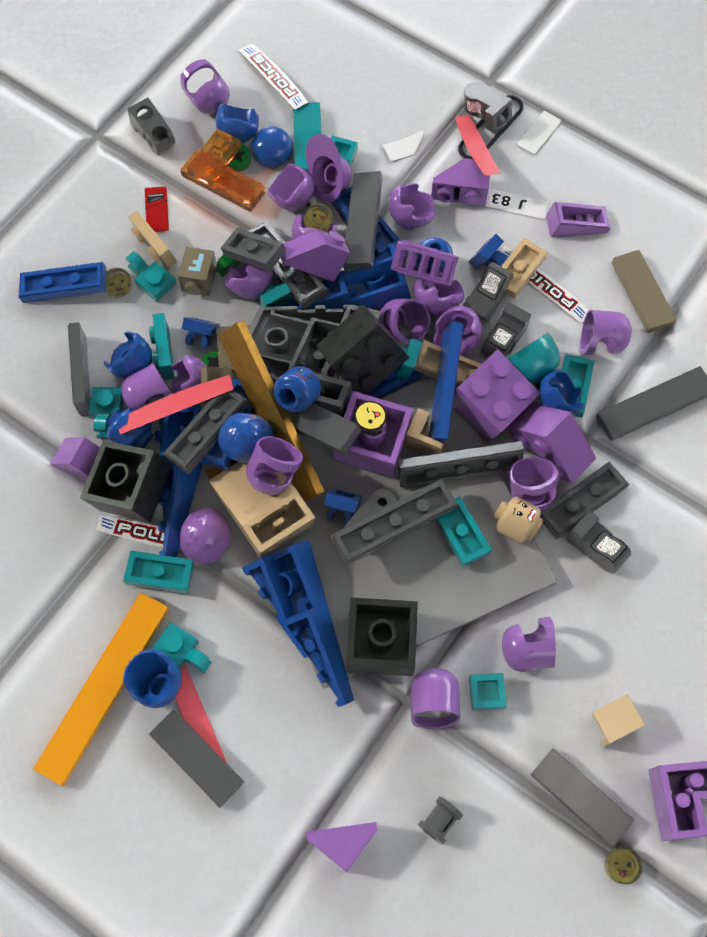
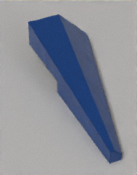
[286,242,412,310]
[155,405,203,557]
[242,540,354,707]

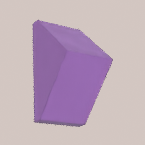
[50,437,100,481]
[306,822,377,872]

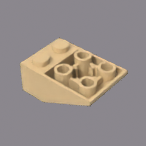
[208,462,315,558]

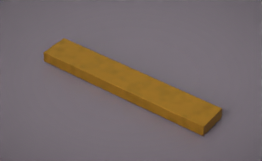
[219,321,325,502]

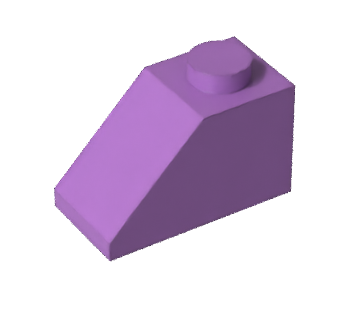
[281,229,350,282]

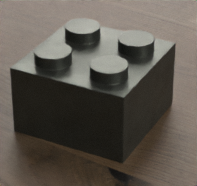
[316,305,410,395]
[80,440,173,523]
[346,597,418,676]

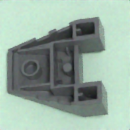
[248,305,382,418]

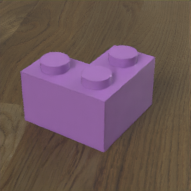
[507,403,596,483]
[648,761,707,841]

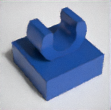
[469,234,507,270]
[182,317,220,349]
[324,488,362,525]

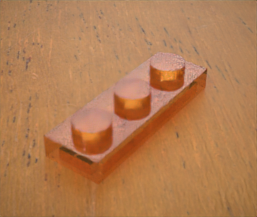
[180,150,266,212]

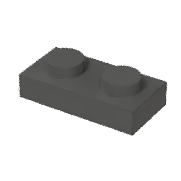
[221,227,286,272]

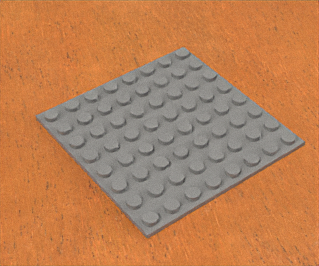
[228,377,558,689]

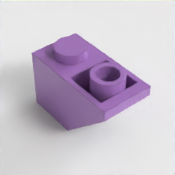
[431,158,490,206]

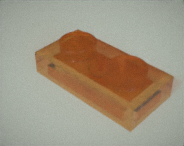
[187,129,241,186]

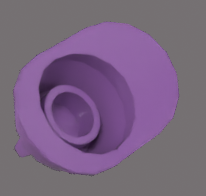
[306,134,351,203]

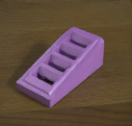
[546,202,610,237]
[391,239,459,286]

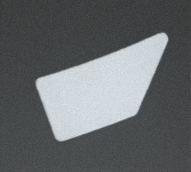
[383,130,424,161]

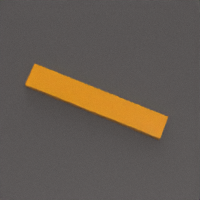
[33,592,170,787]

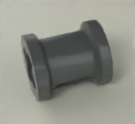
[418,796,463,845]

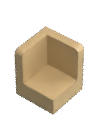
[405,408,450,455]
[592,694,645,748]

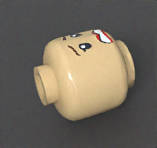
[494,496,544,544]

